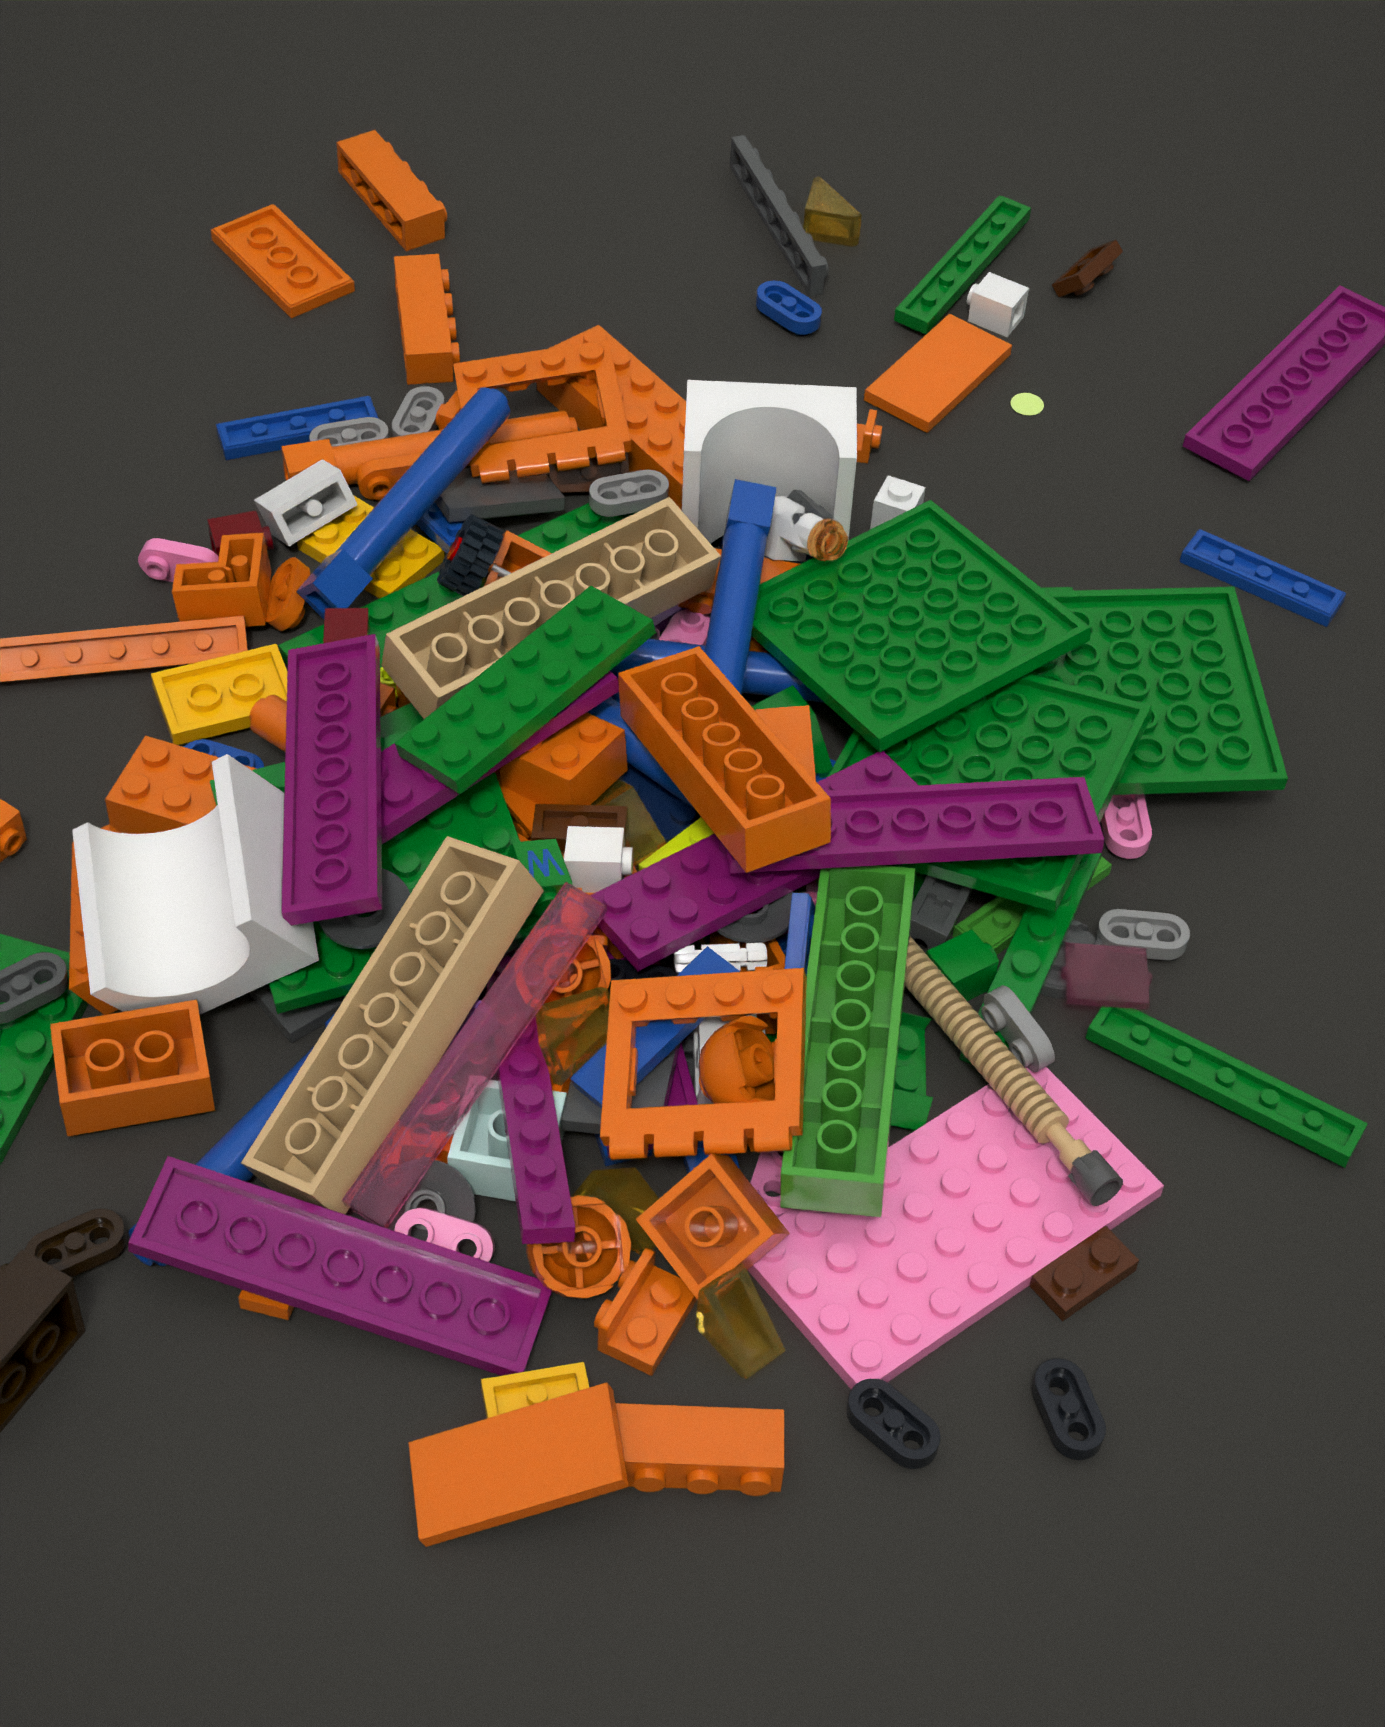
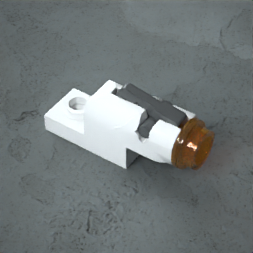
[764,490,848,561]

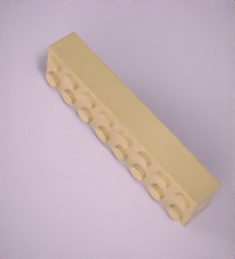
[381,497,721,719]
[241,836,544,1215]

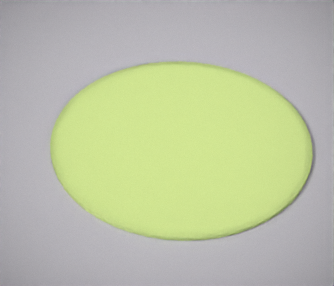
[1011,393,1044,416]

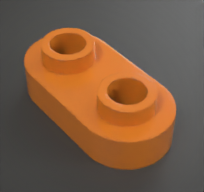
[356,453,422,500]
[266,557,310,631]

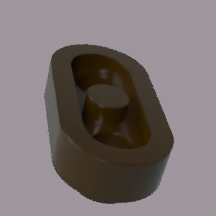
[25,1209,127,1277]

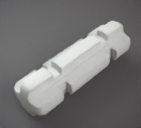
[674,942,768,973]

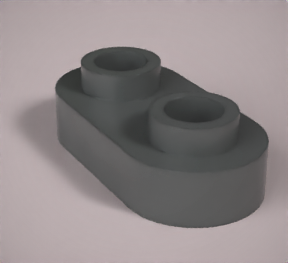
[0,952,69,1024]

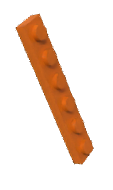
[0,616,248,683]

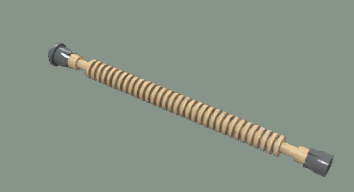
[815,878,1123,1206]

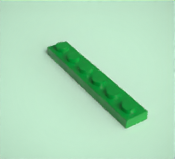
[894,195,1031,334]
[959,850,1103,1064]
[1085,996,1368,1168]

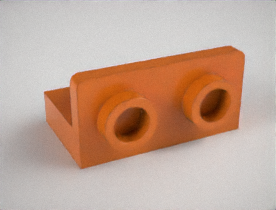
[594,1248,697,1376]

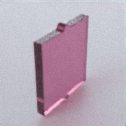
[1061,943,1153,1010]

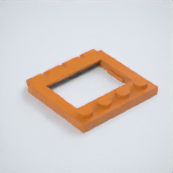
[453,339,632,484]
[600,968,807,1160]

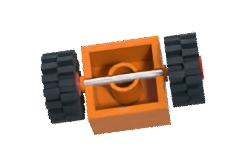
[437,514,552,596]

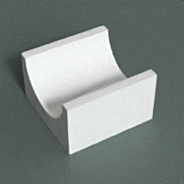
[682,380,857,546]
[72,754,319,1015]

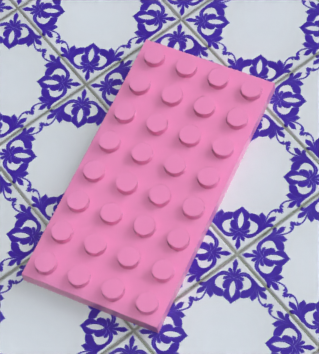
[748,1067,1164,1390]

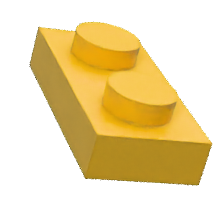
[481,1362,589,1418]

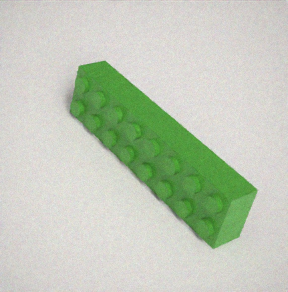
[780,865,915,1217]

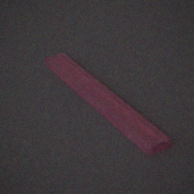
[342,882,607,1228]

